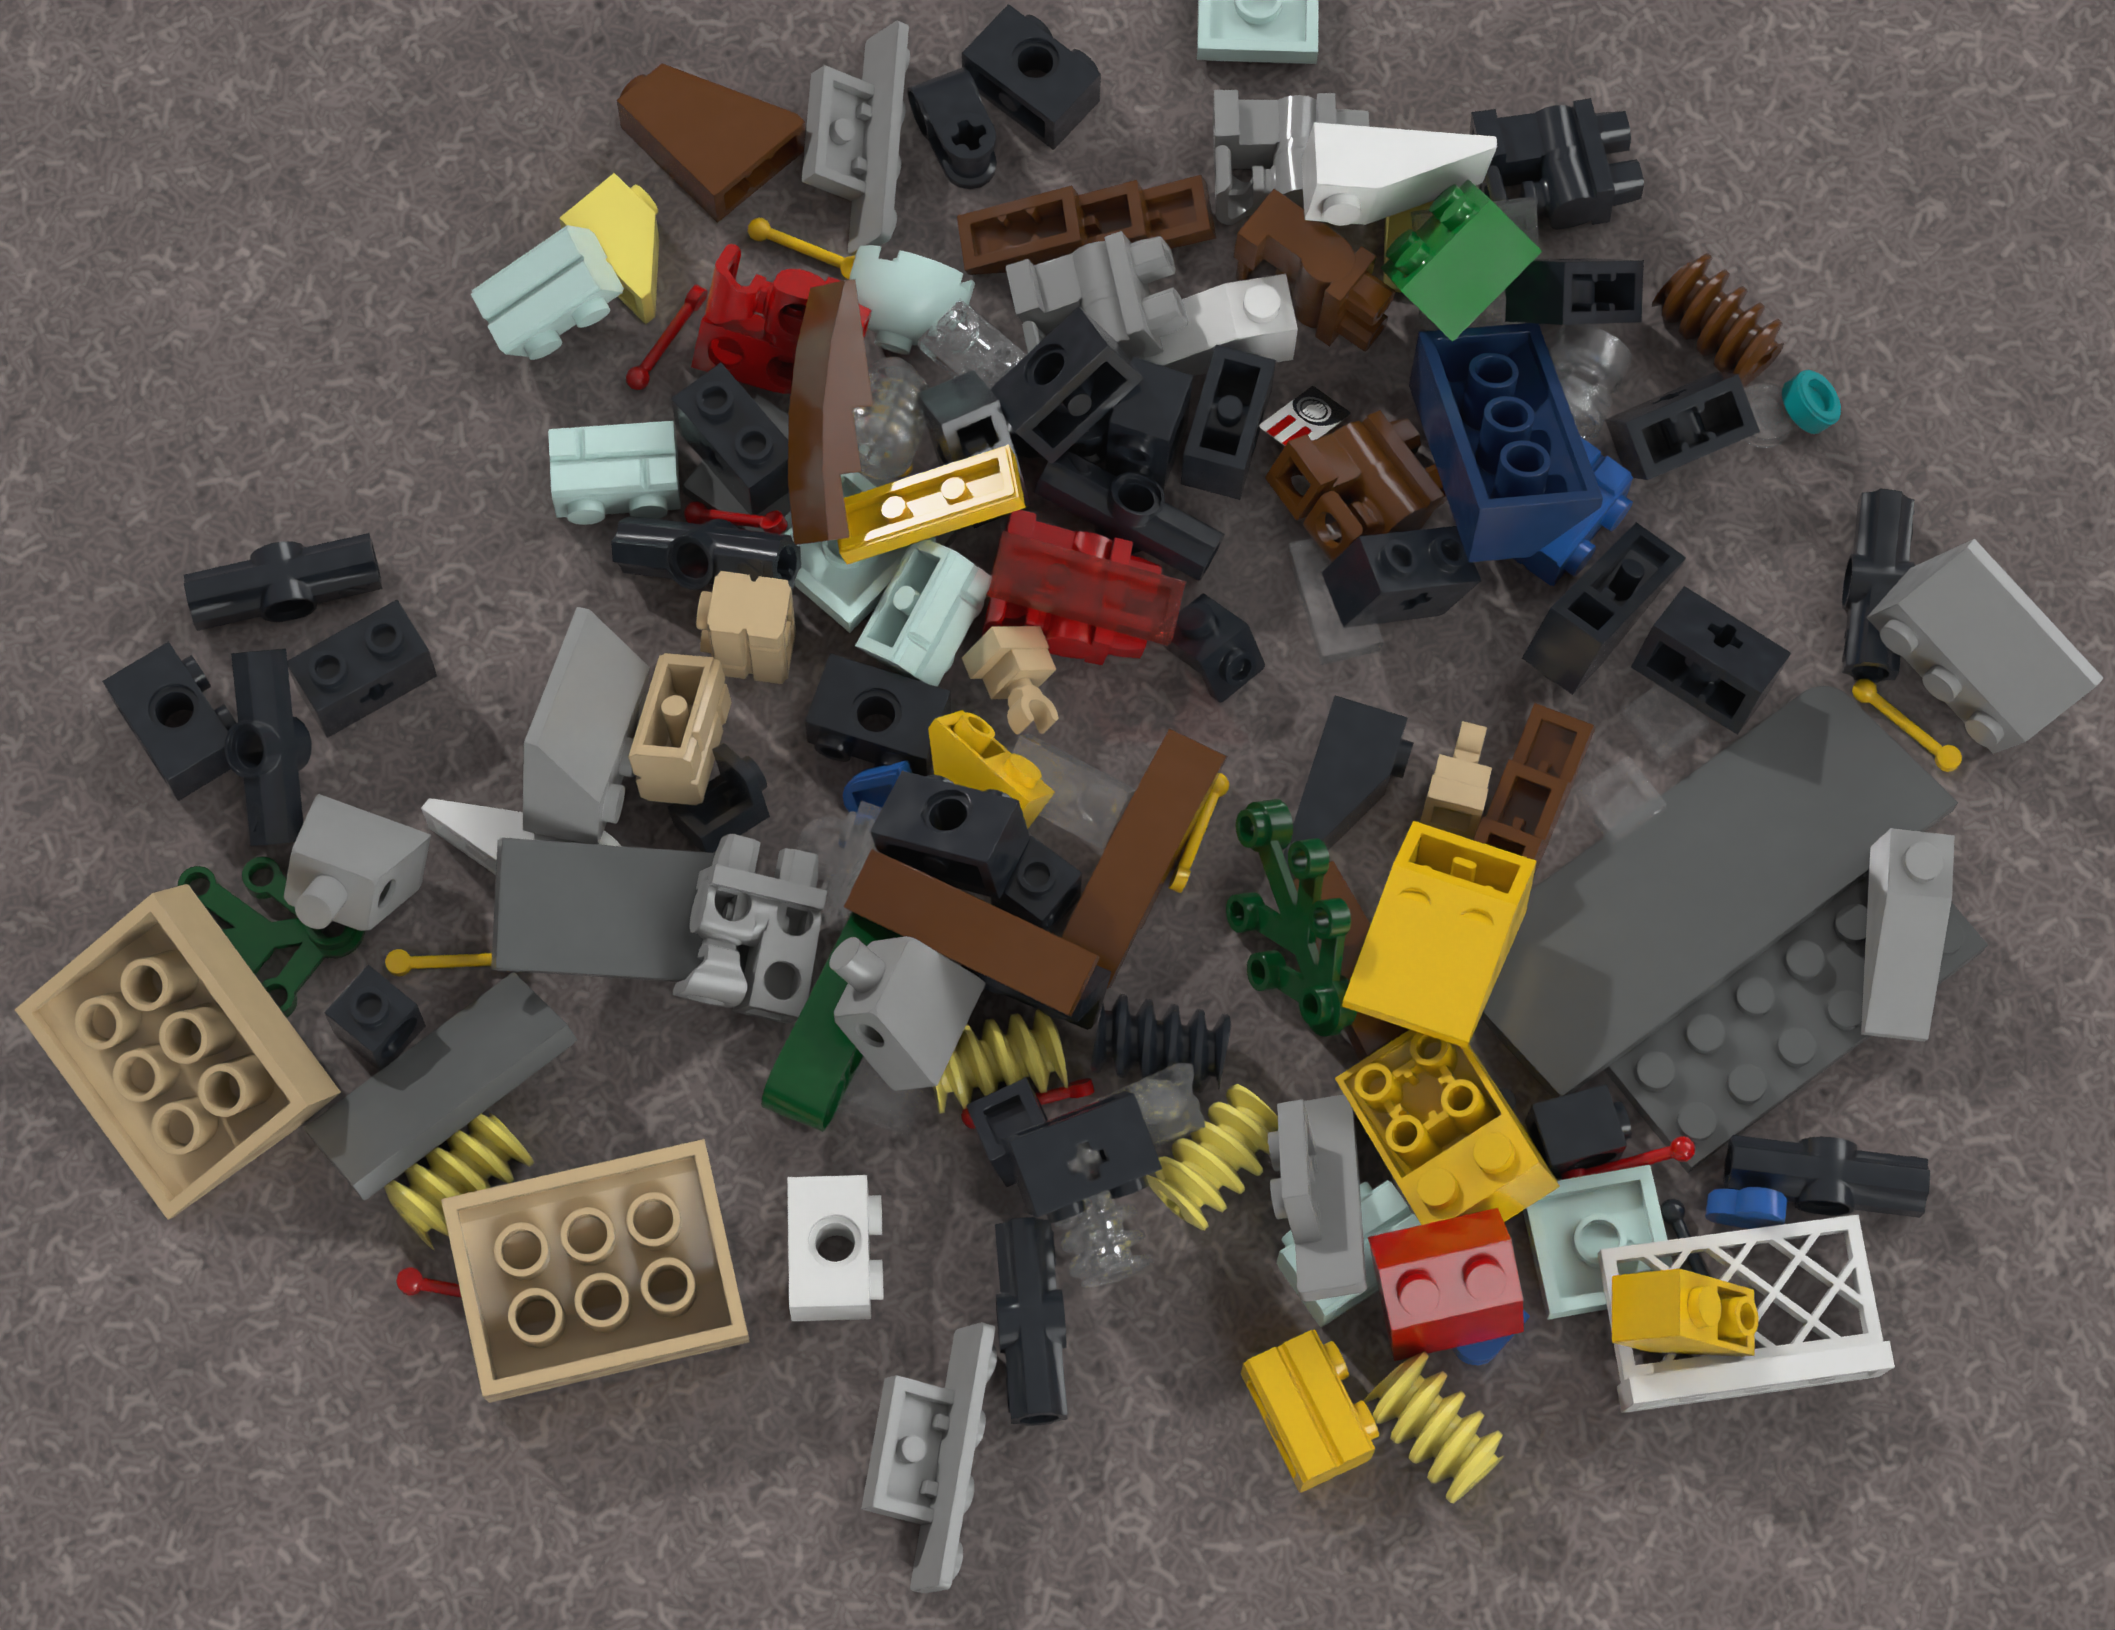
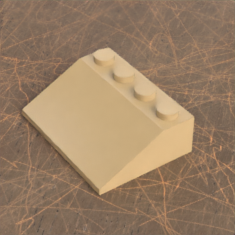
[14,884,341,1220]
[441,1139,750,1403]

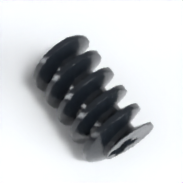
[1090,994,1232,1093]

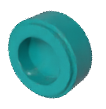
[1782,370,1841,434]

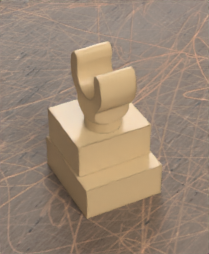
[962,626,1058,735]
[1420,721,1492,840]

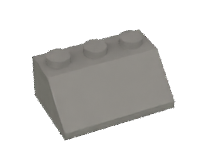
[1866,539,2103,754]
[523,607,650,845]

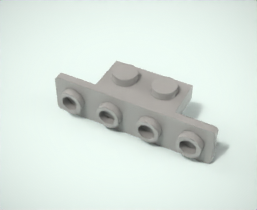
[802,20,910,255]
[1268,1094,1367,1302]
[861,1322,997,1593]

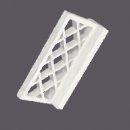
[1597,1215,1895,1413]

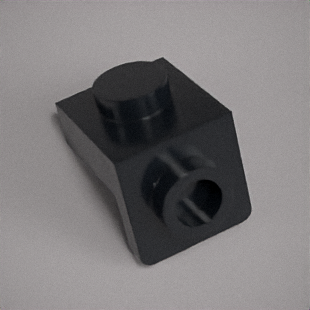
[1156,593,1265,703]
[668,743,770,853]

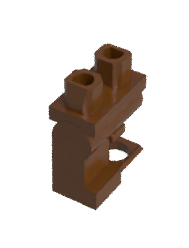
[1233,189,1395,352]
[1265,410,1447,563]

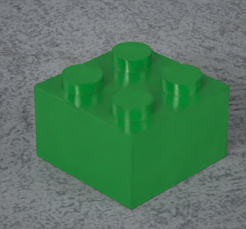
[1381,179,1542,342]

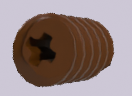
[1652,253,1784,387]

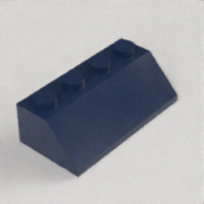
[1409,323,1603,562]

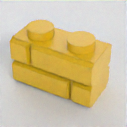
[1241,1329,1379,1493]

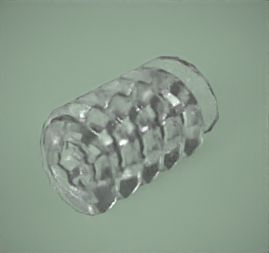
[853,357,930,480]
[1054,1144,1153,1288]

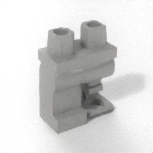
[1213,90,1369,225]
[1006,231,1188,361]
[673,834,827,1024]

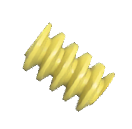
[933,1009,1068,1114]
[1146,1084,1278,1231]
[384,1113,534,1251]
[1363,1351,1504,1503]

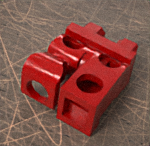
[691,244,872,397]
[982,510,1162,666]

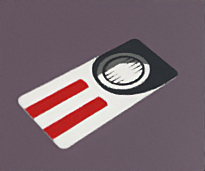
[1259,386,1351,446]

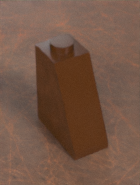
[617,63,806,223]

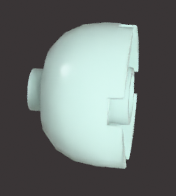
[849,245,975,354]

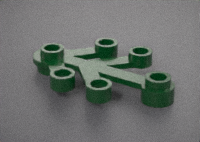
[1226,799,1357,1037]
[178,856,366,1018]

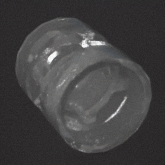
[1549,324,1632,440]

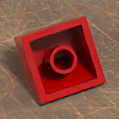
[1368,1208,1524,1361]

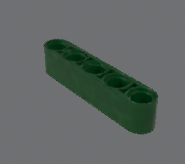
[761,912,903,1132]

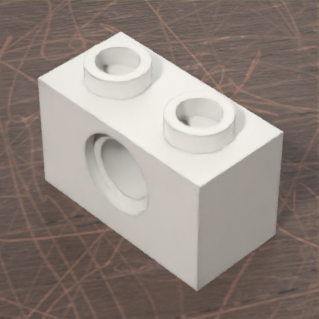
[787,1175,884,1321]

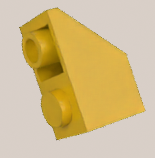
[928,710,1055,828]
[1612,1268,1759,1357]

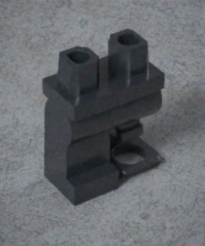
[1469,98,1644,231]

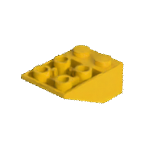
[1342,821,1537,1048]
[1335,1030,1560,1225]

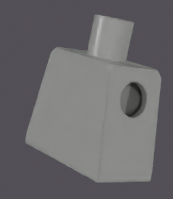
[284,794,431,931]
[829,936,986,1091]

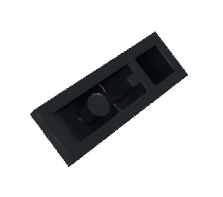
[1522,522,1686,695]
[1283,695,1414,879]

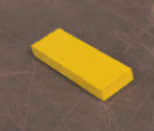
[837,445,1026,565]

